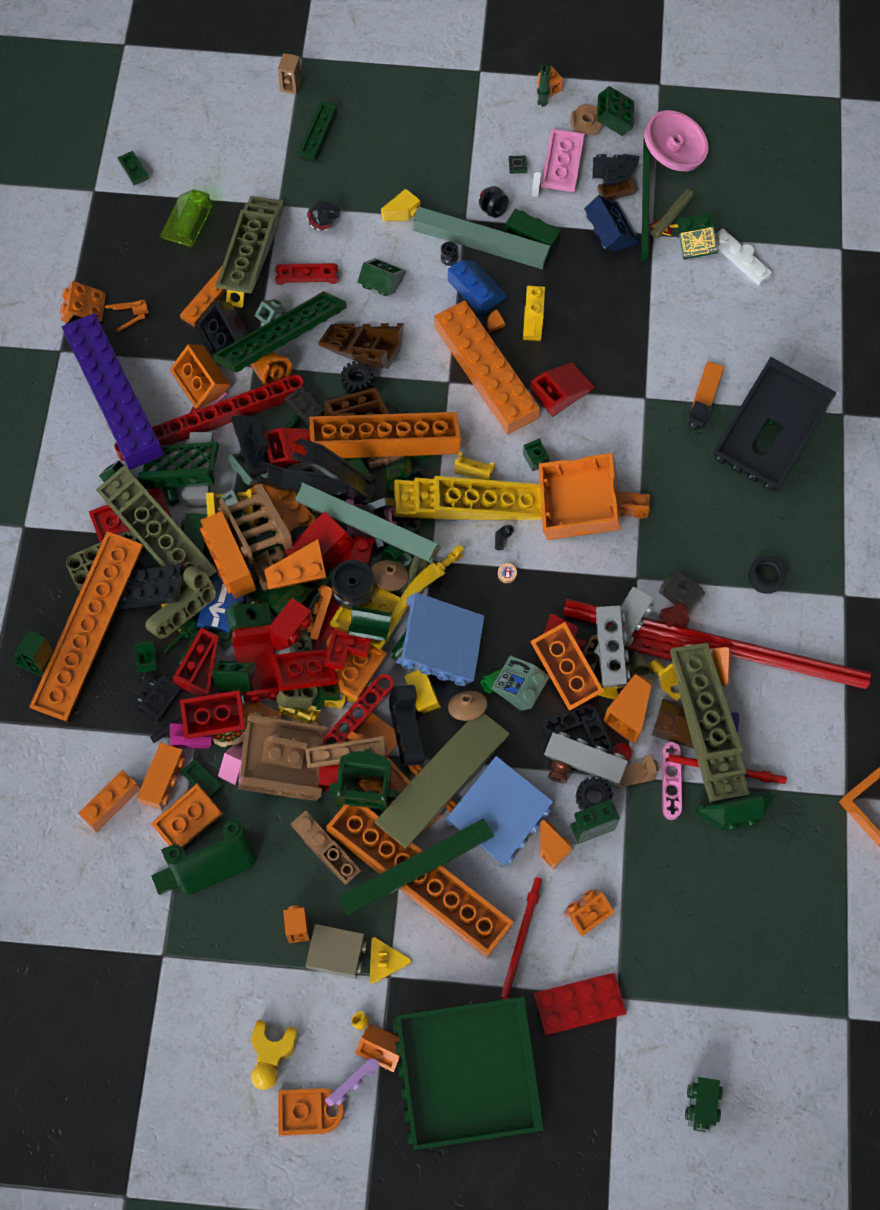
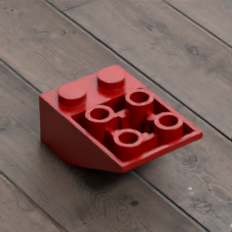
[530,362,595,417]
[263,428,311,469]

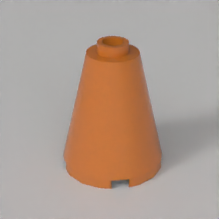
[250,351,292,385]

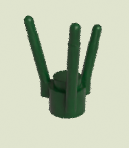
[163,618,200,664]

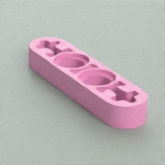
[662,742,682,820]

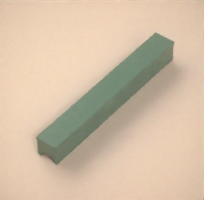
[413,207,550,269]
[295,483,441,563]

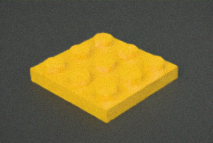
[330,584,409,650]

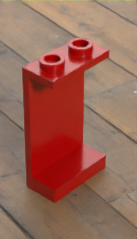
[231,625,280,703]

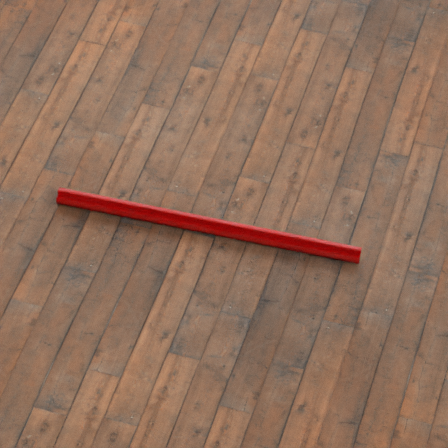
[563,599,871,689]

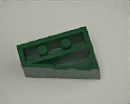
[13,630,54,677]

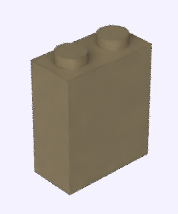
[305,924,368,979]

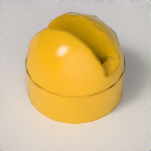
[351,1011,370,1030]

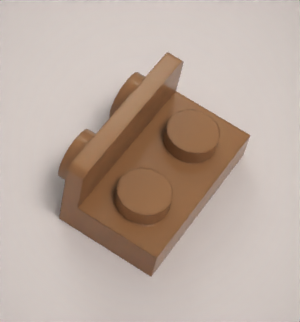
[261,734,308,770]

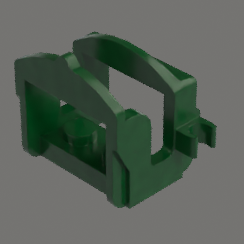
[329,749,398,813]

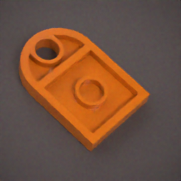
[278,1088,344,1136]

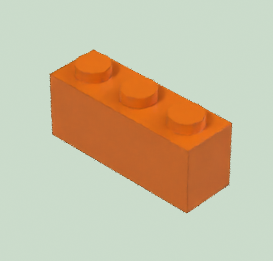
[137,742,186,810]
[78,770,140,833]

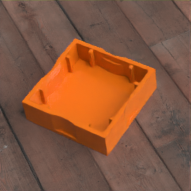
[539,453,622,540]

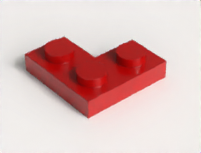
[324,629,371,670]

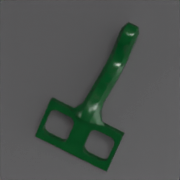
[386,455,428,494]

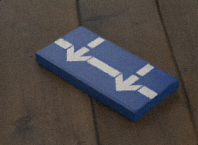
[197,562,253,633]

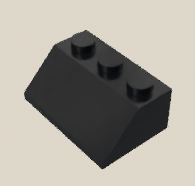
[196,300,248,365]

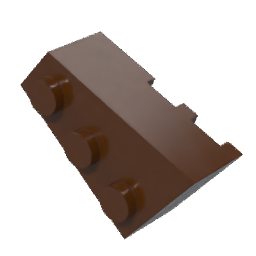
[324,387,389,416]

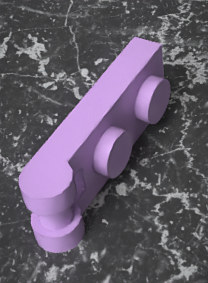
[325,1058,379,1107]

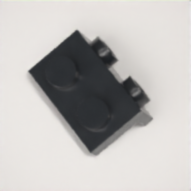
[592,154,622,179]

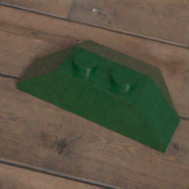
[695,790,777,832]

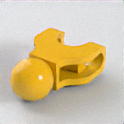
[251,1020,297,1090]

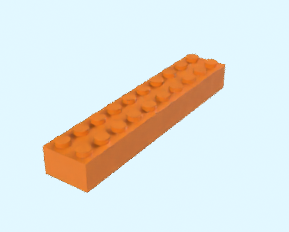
[326,805,514,960]

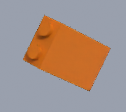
[603,674,651,745]

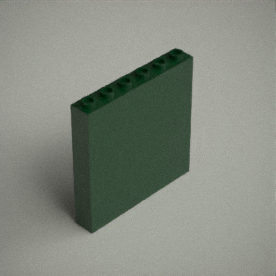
[392,996,544,1150]

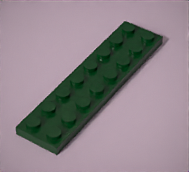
[212,291,347,373]

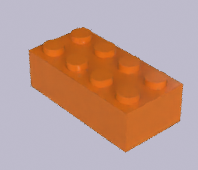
[200,511,256,599]
[530,622,604,711]

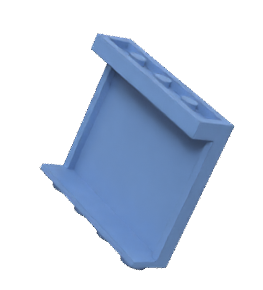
[396,592,484,686]
[444,756,553,867]

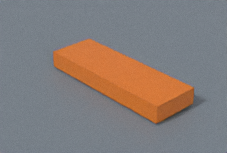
[691,361,724,409]

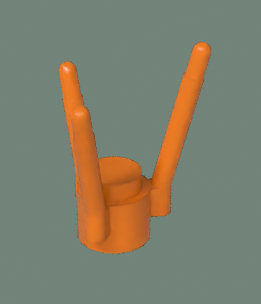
[105,300,148,332]

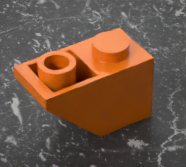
[539,820,572,870]

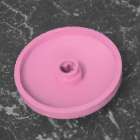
[644,110,708,171]

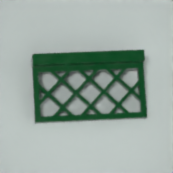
[137,442,219,489]

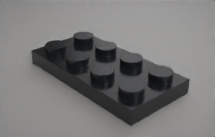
[118,564,186,609]

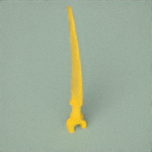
[392,545,464,619]

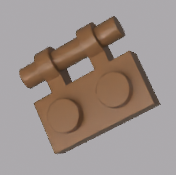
[253,546,287,591]

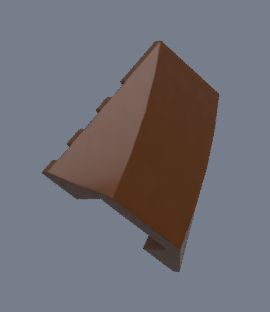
[318,323,404,369]

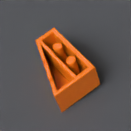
[264,539,326,590]

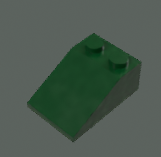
[246,579,313,617]

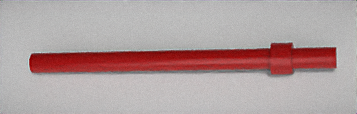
[667,754,787,784]
[500,877,542,999]

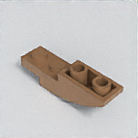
[290,811,361,885]

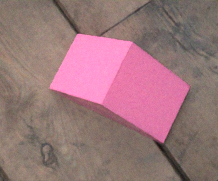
[218,743,243,785]

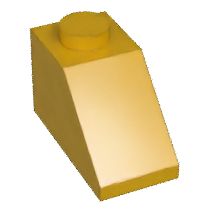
[381,189,420,221]

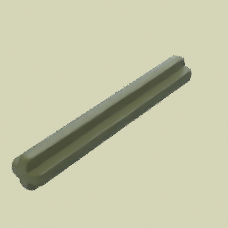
[651,189,694,239]

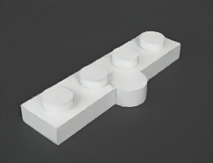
[716,229,772,286]

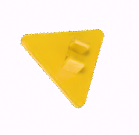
[370,937,411,984]

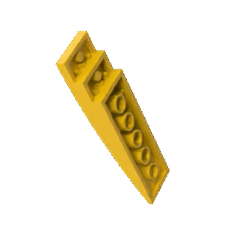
[394,476,543,520]

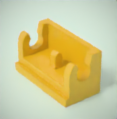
[454,452,495,480]
[404,670,441,714]

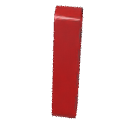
[322,674,394,745]

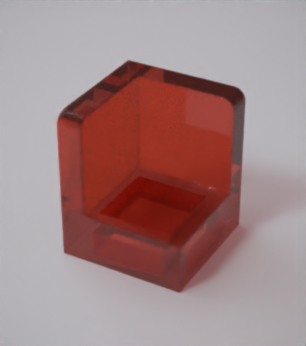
[659,603,690,628]

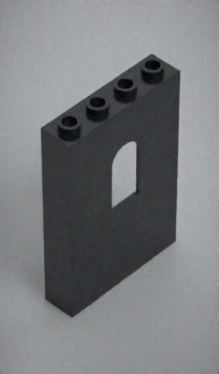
[713,356,836,492]

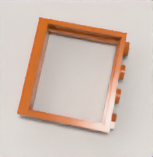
[839,767,880,847]

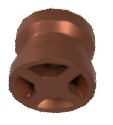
[548,761,571,784]

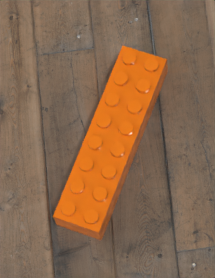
[434,300,540,435]
[309,412,461,458]

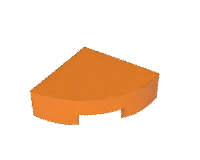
[487,310,505,333]

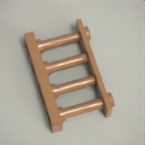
[218,484,293,564]

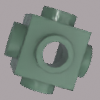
[255,299,287,324]

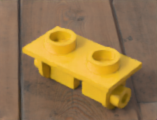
[278,695,321,724]

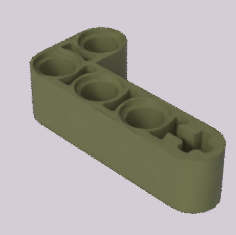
[66,531,138,592]
[146,566,216,639]
[276,633,318,709]

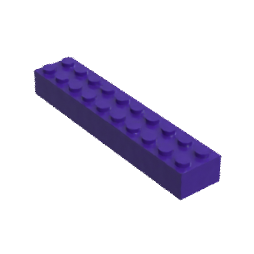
[61,313,164,470]

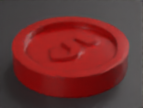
[612,743,632,761]

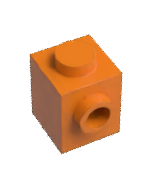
[537,66,563,97]

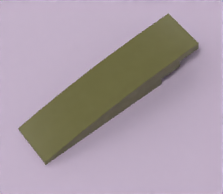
[216,196,284,293]
[96,465,217,591]
[670,643,750,804]
[375,713,510,849]

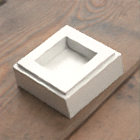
[532,172,541,197]

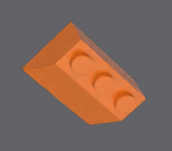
[170,344,231,409]

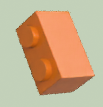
[283,905,310,943]

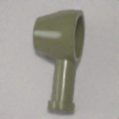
[613,654,650,676]

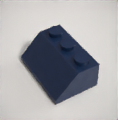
[584,195,640,252]

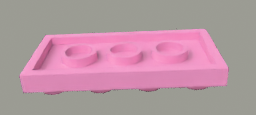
[541,129,585,192]

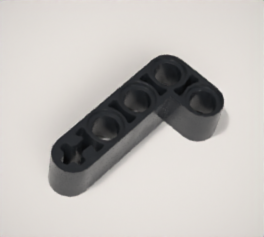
[389,685,424,766]

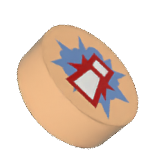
[498,563,517,583]

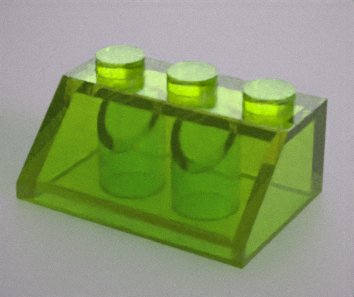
[160,189,212,247]

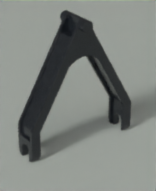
[256,438,376,506]

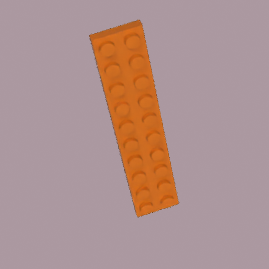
[29,531,144,722]

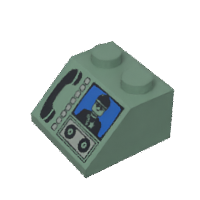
[491,656,550,710]

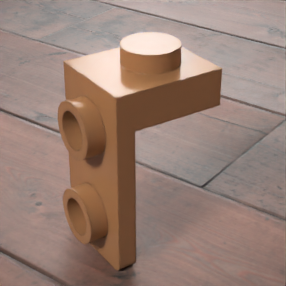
[615,754,659,788]

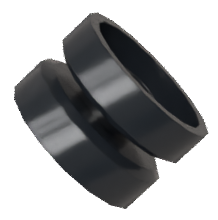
[331,560,374,610]

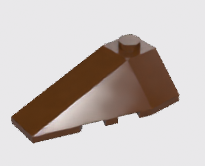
[652,699,694,749]

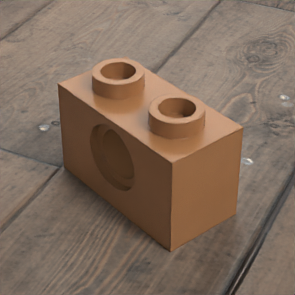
[278,53,302,95]

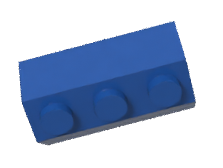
[448,260,508,316]

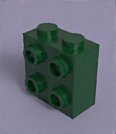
[597,86,634,136]
[685,1077,723,1132]

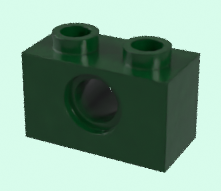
[226,601,272,633]

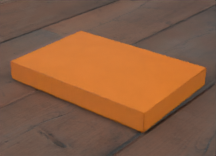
[151,783,223,849]

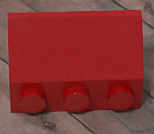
[284,511,355,571]
[180,690,245,740]

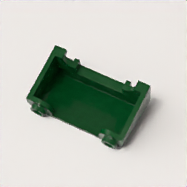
[161,816,256,895]

